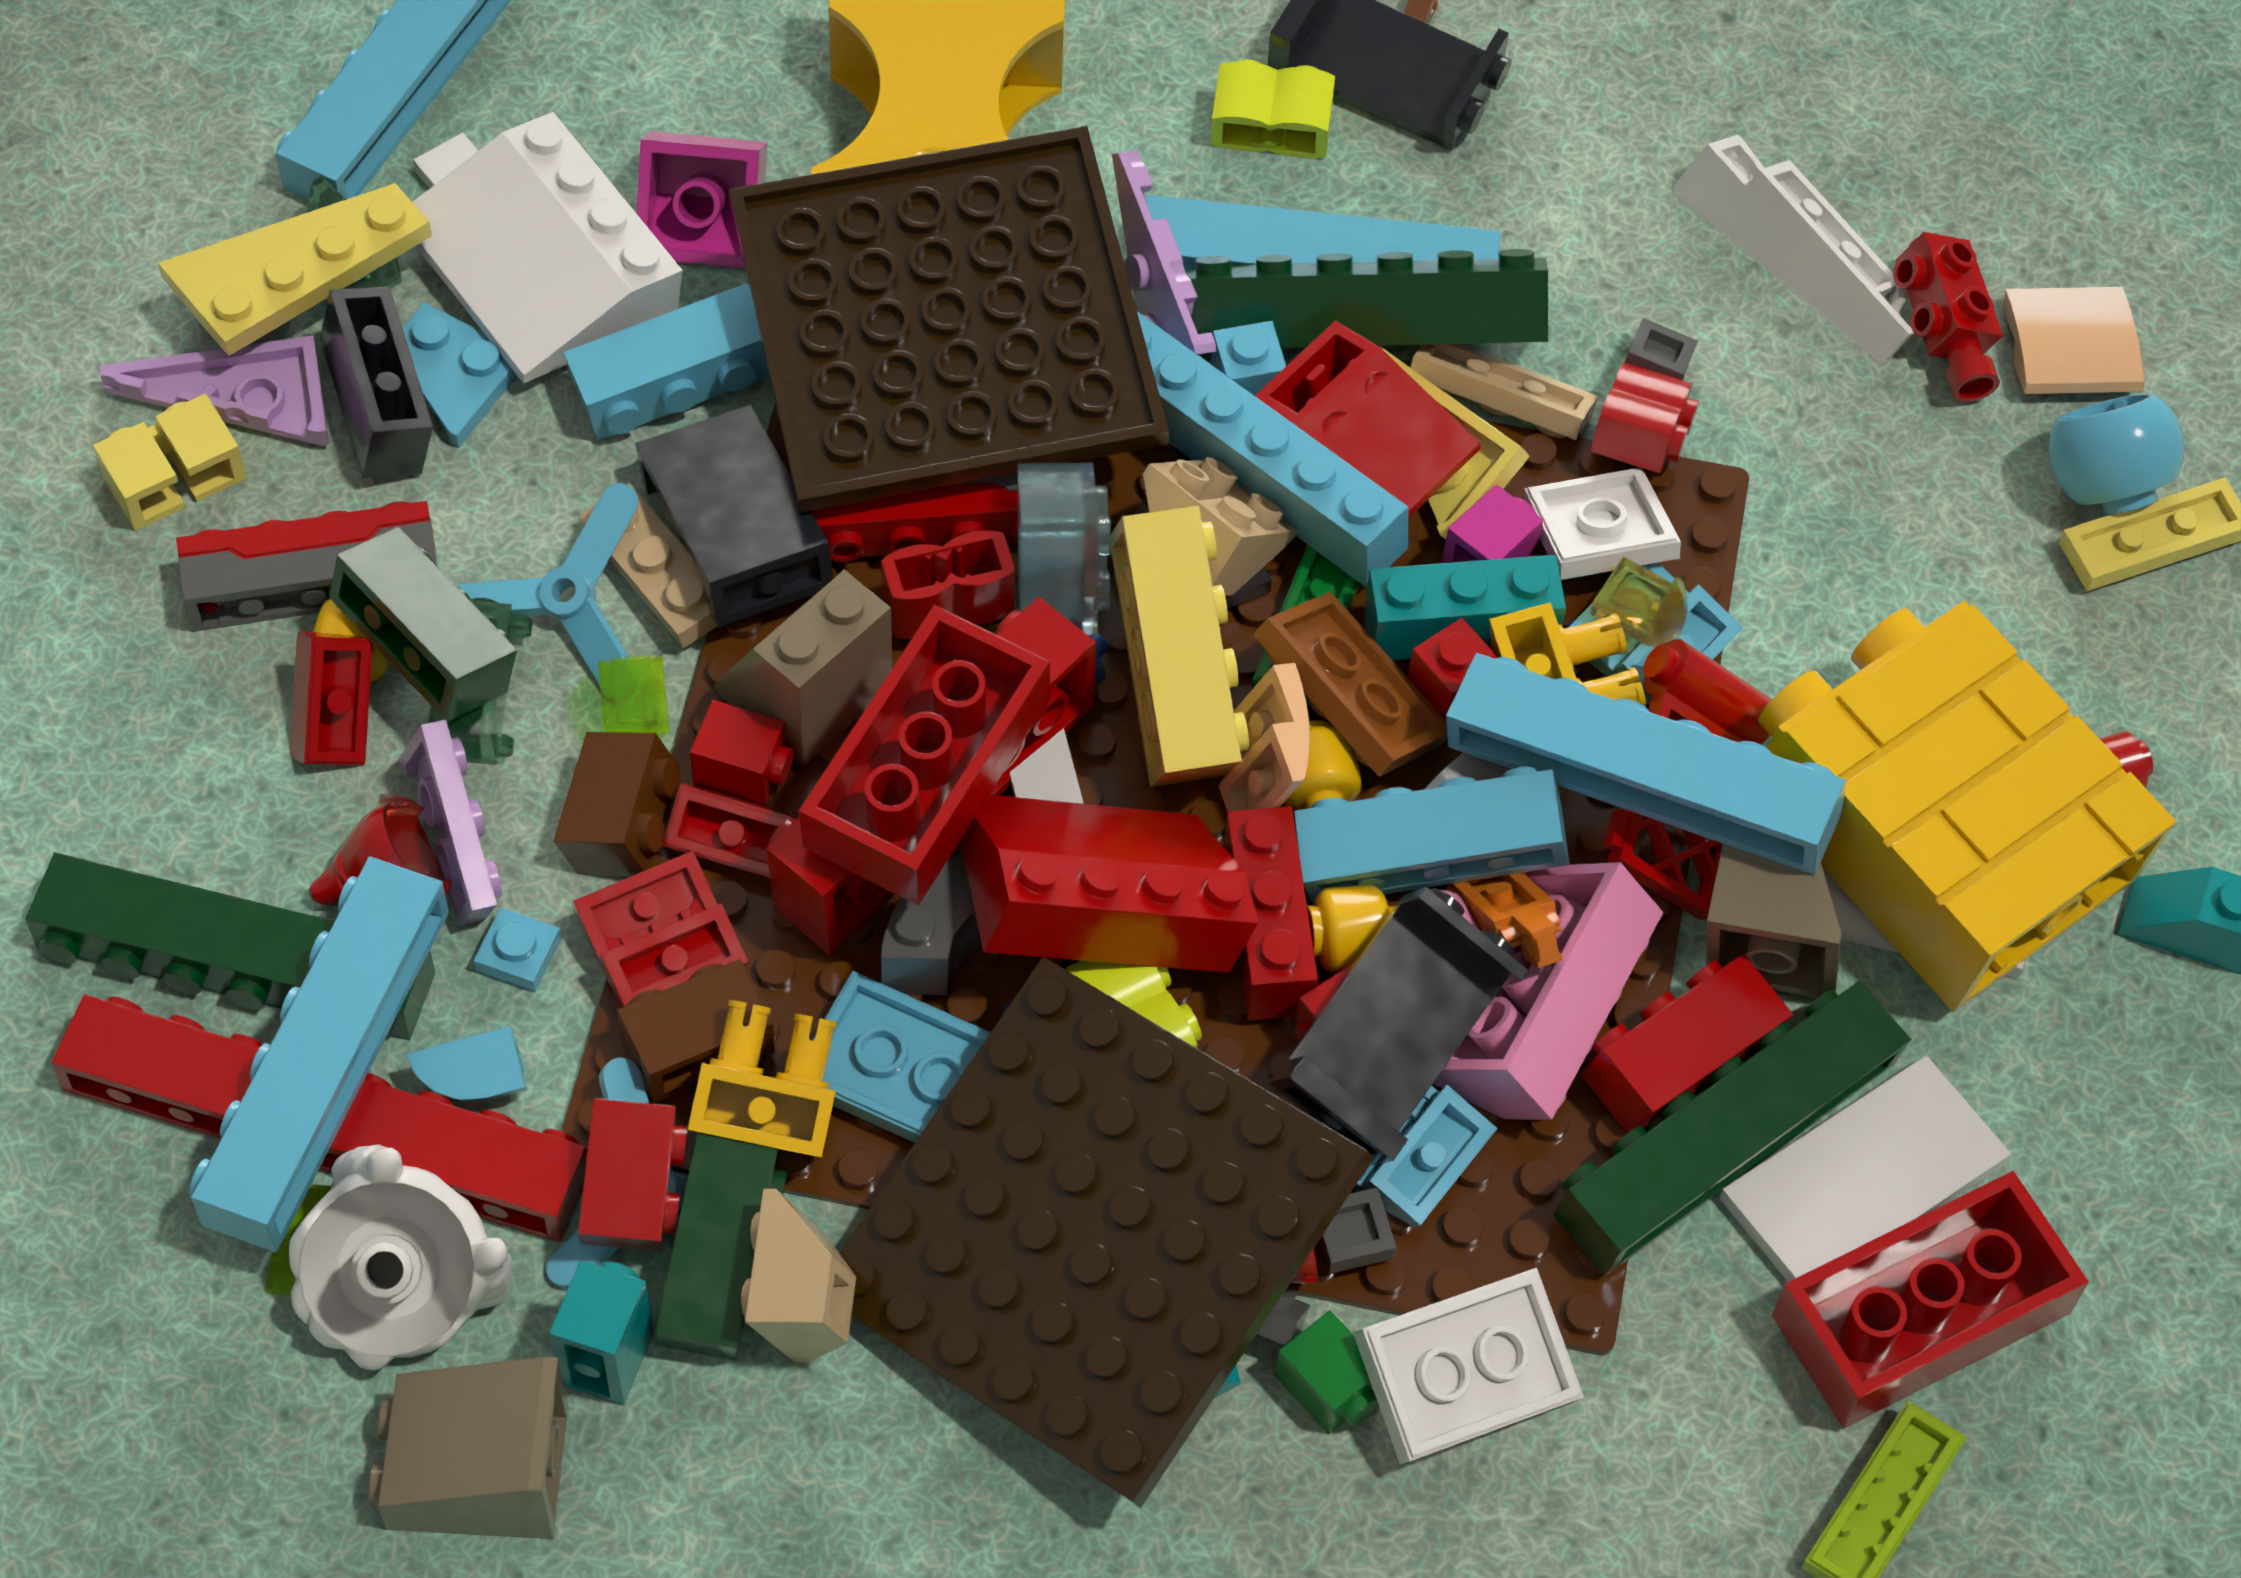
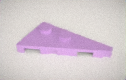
[1112,151,1217,355]
[99,335,329,446]

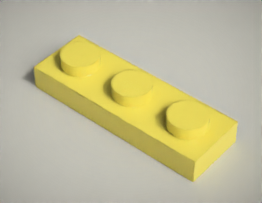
[2059,477,2241,591]

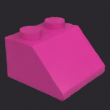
[636,131,768,269]

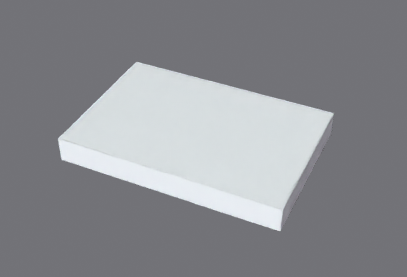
[1353,1268,1584,1464]

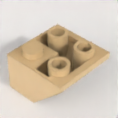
[1143,457,1298,596]
[741,1189,856,1363]

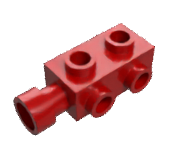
[1893,232,2004,402]

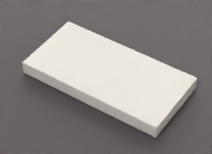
[1719,1055,2011,1282]

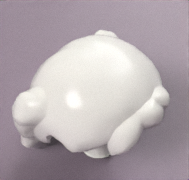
[289,1144,513,1371]

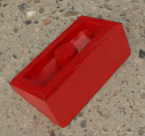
[290,631,373,765]
[662,784,799,878]

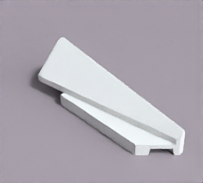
[1672,135,1913,364]

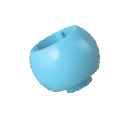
[2048,393,2185,515]

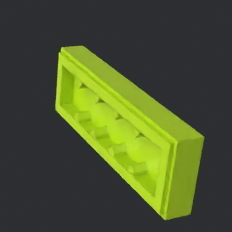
[1801,1400,1967,1578]

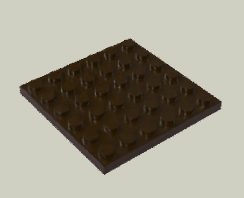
[729,126,1169,513]
[840,957,1373,1508]

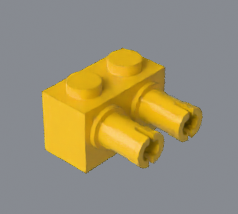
[1489,602,1646,707]
[688,1000,838,1158]

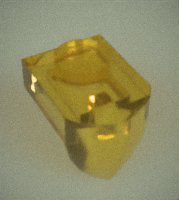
[1589,557,1688,646]

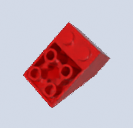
[1255,321,1481,518]

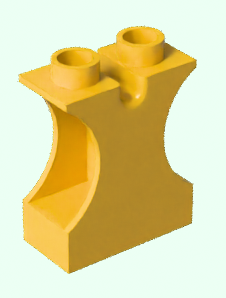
[811,0,1067,174]

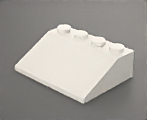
[413,112,683,383]

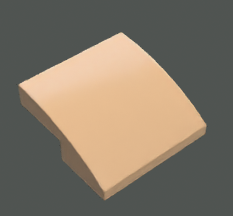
[2003,287,2145,394]
[1218,663,1310,811]

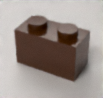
[553,732,680,876]
[617,959,775,1104]

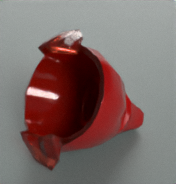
[308,794,452,906]

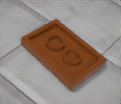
[1253,592,1448,777]

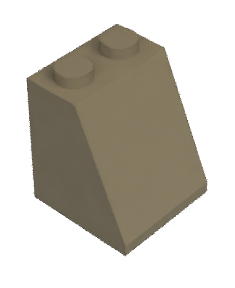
[713,569,892,766]
[1706,844,1842,998]
[369,1356,569,1539]

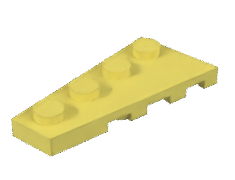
[158,183,432,356]

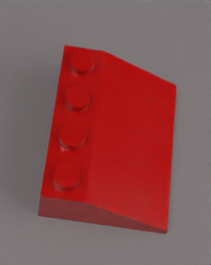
[960,794,1258,973]

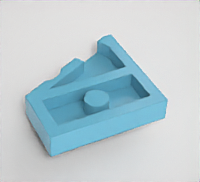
[403,302,517,448]

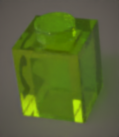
[598,654,670,734]

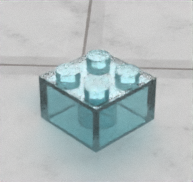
[1018,463,1110,635]

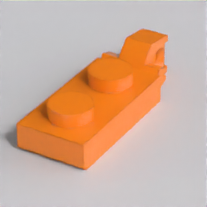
[1446,872,1563,968]

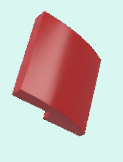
[572,851,748,1007]

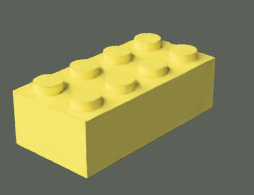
[1109,505,1249,787]

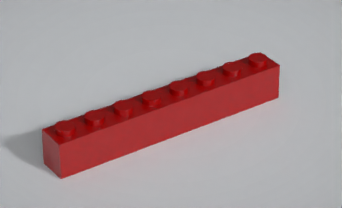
[51,994,587,1243]

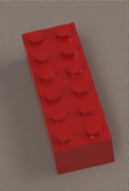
[766,596,1096,956]

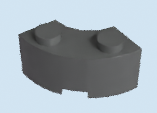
[881,852,982,995]

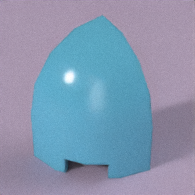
[406,1026,527,1102]

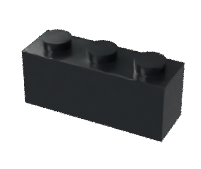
[320,286,433,479]

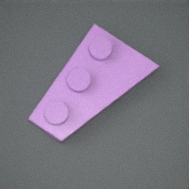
[398,720,501,926]

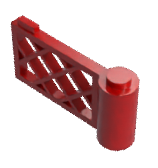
[1603,639,1772,920]

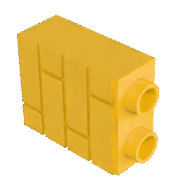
[1758,600,2177,1012]

